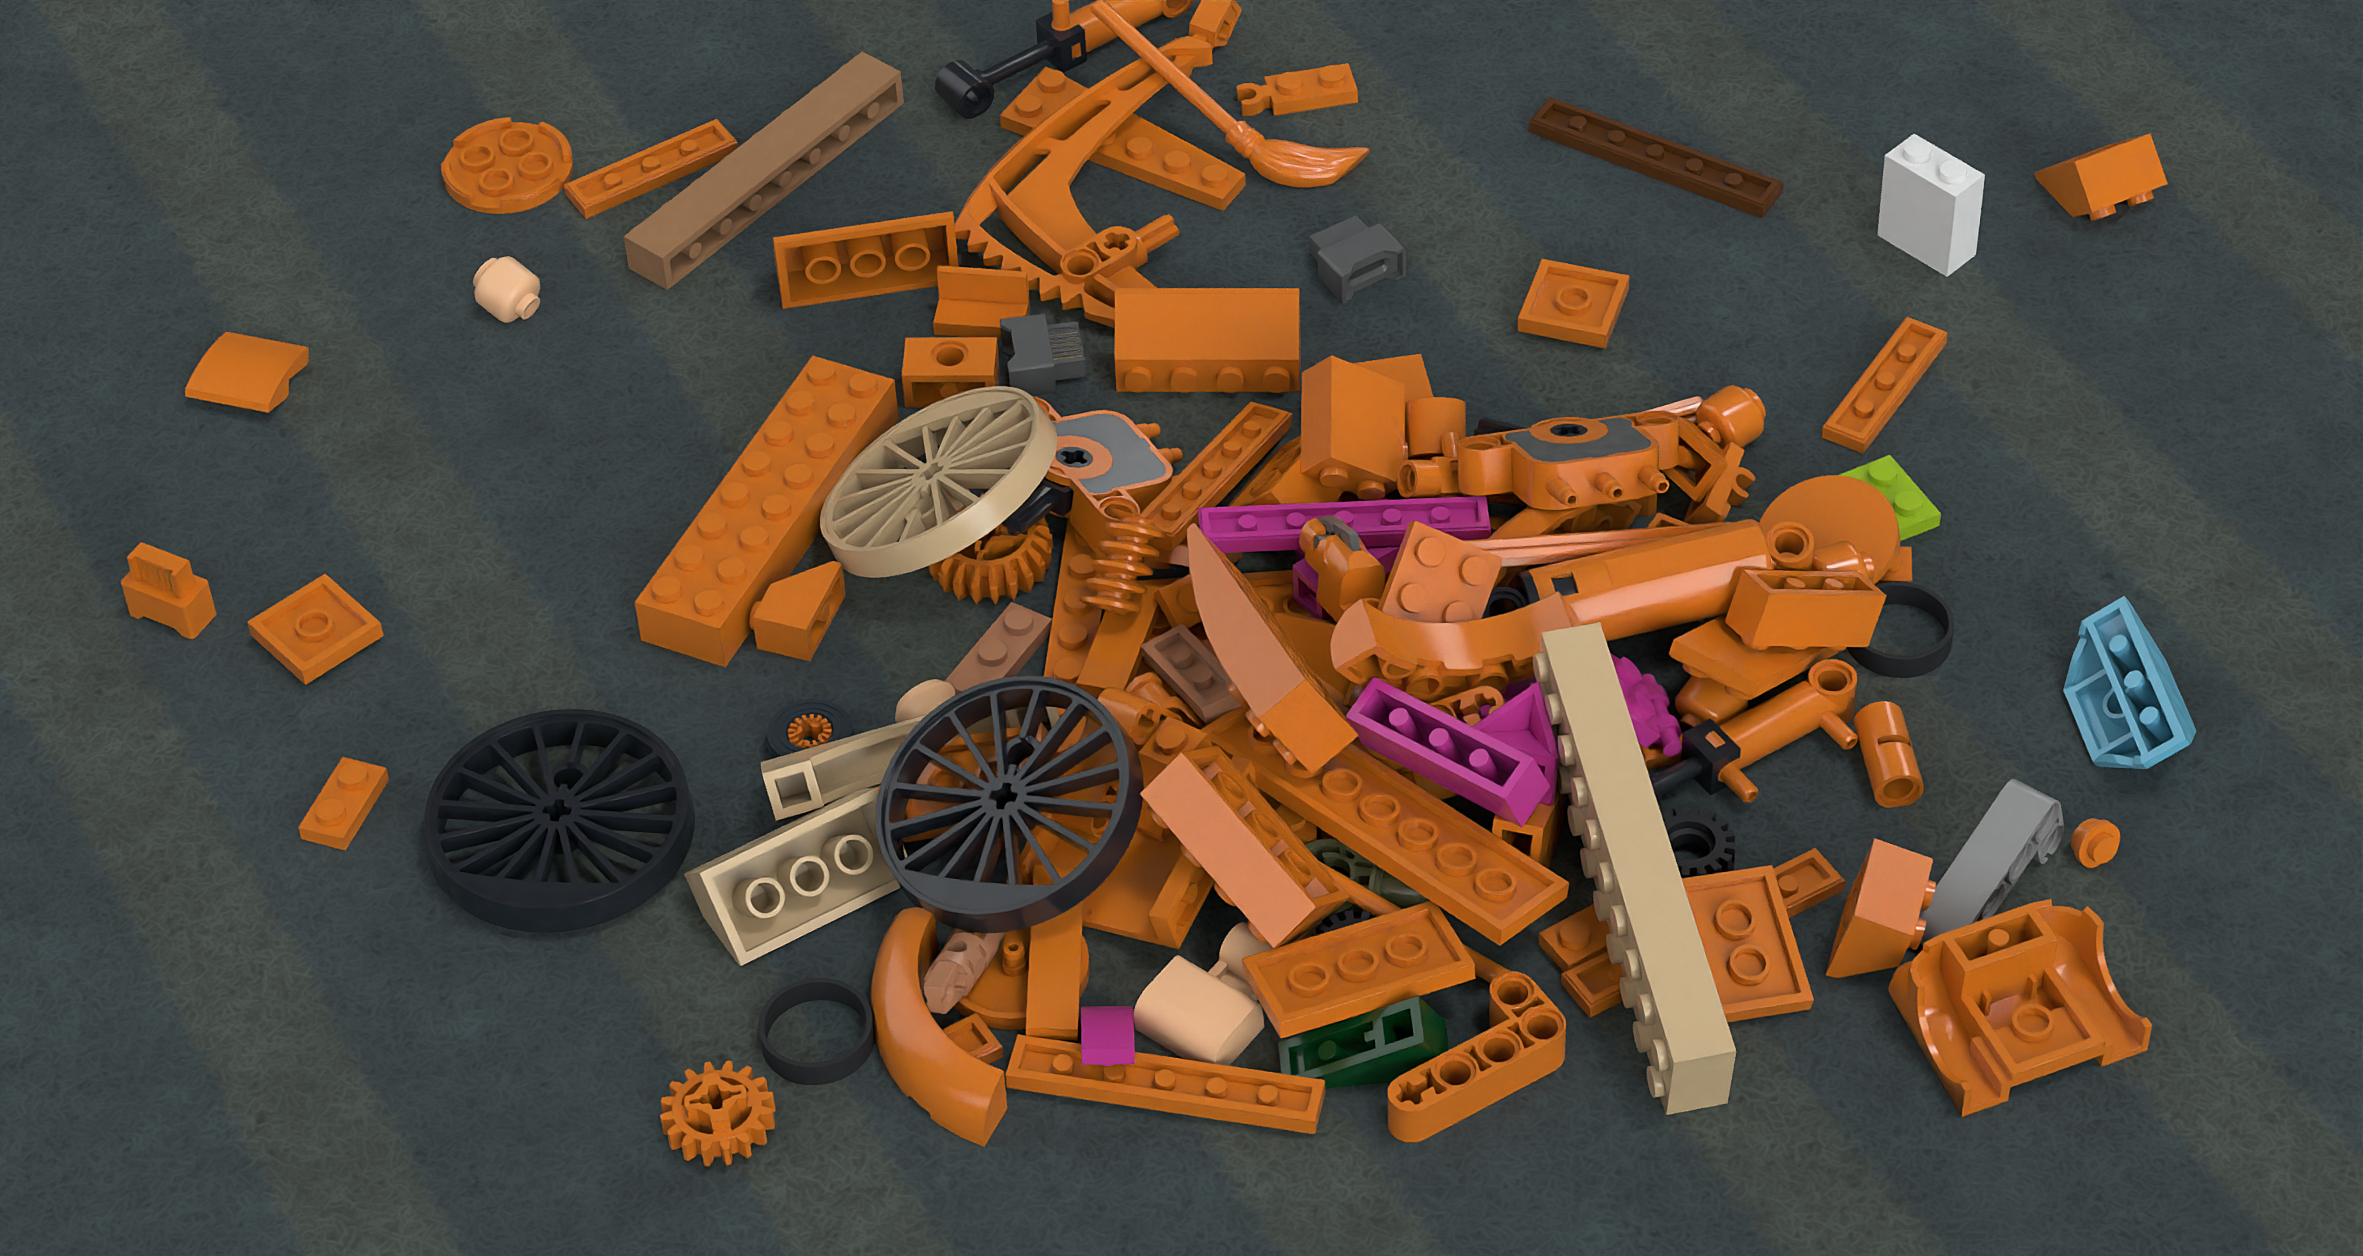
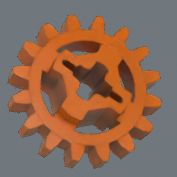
[660,1061,776,1166]

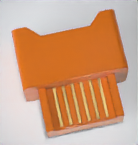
[121,542,216,639]

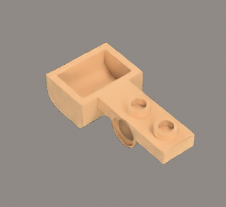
[1133,920,1322,1066]

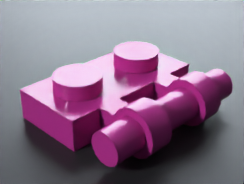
[1610,653,1682,756]

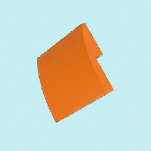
[185,332,309,413]

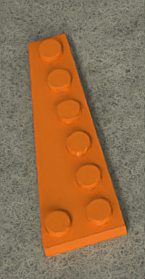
[1000,66,1246,211]

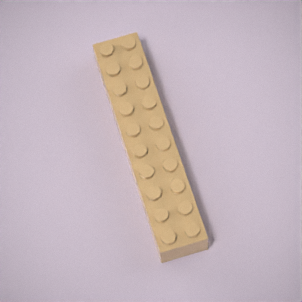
[1530,622,1736,1115]

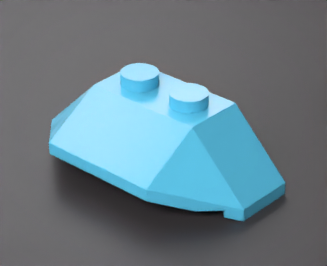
[2063,596,2197,769]

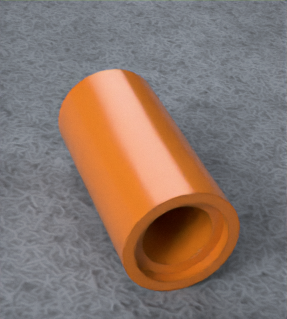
[1854,701,1924,808]

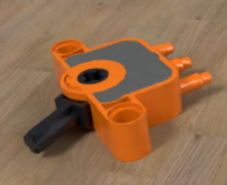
[1002,396,1183,559]
[1457,410,1679,510]

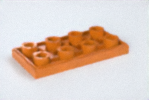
[1669,614,1839,700]

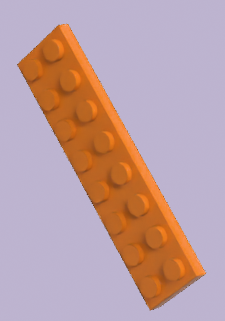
[1201,706,1569,946]

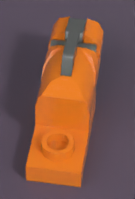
[1299,515,1386,623]

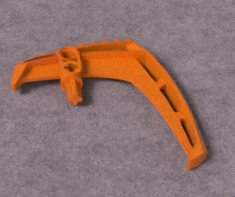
[955,36,1213,328]

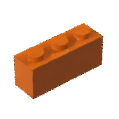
[1725,570,1887,651]

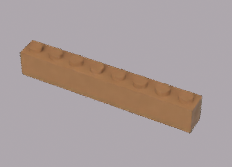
[624,52,904,290]

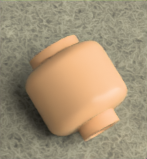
[473,256,541,323]

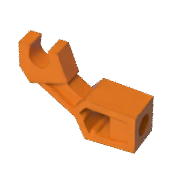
[1175,0,1242,77]

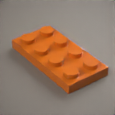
[1342,520,1503,709]
[1242,901,1476,1039]

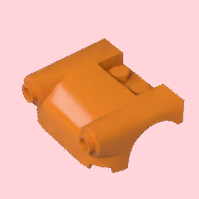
[1888,899,2152,1117]

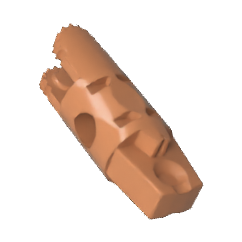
[923,929,1005,1014]

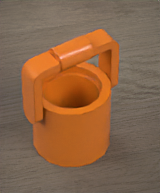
[1405,397,1466,460]

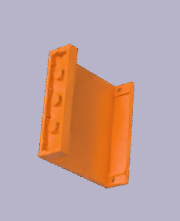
[1006,755,1262,949]

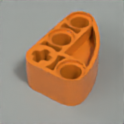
[1053,686,1183,838]

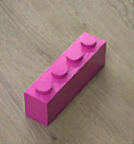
[1345,677,1550,827]

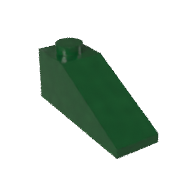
[1278,996,1449,1088]

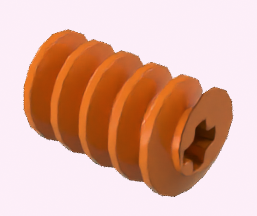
[1079,508,1166,615]

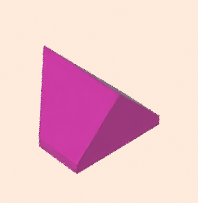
[1472,680,1560,806]

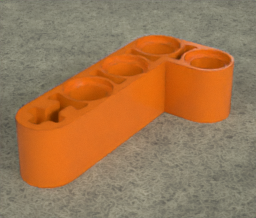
[1388,971,1566,1143]

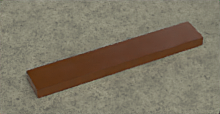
[1529,97,1783,218]

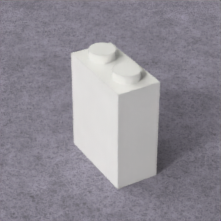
[1878,134,1985,277]

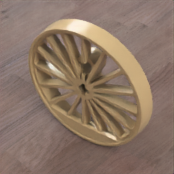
[820,386,1058,578]

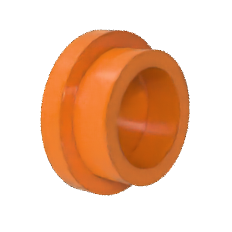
[2071,818,2120,868]

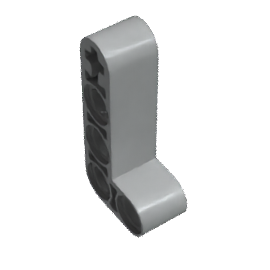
[1919,779,2064,946]

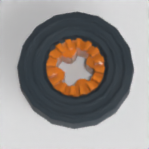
[766,699,855,759]

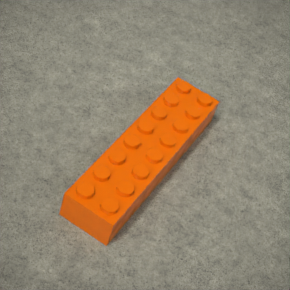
[635,355,899,667]

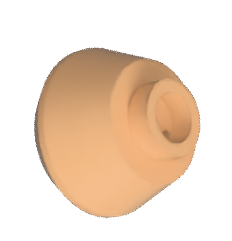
[895,679,956,723]

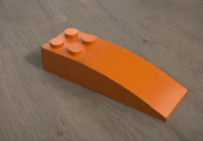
[1187,523,1359,774]

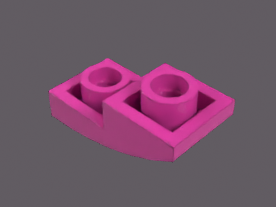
[1081,1006,1135,1066]

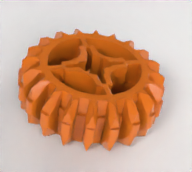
[929,492,1053,605]

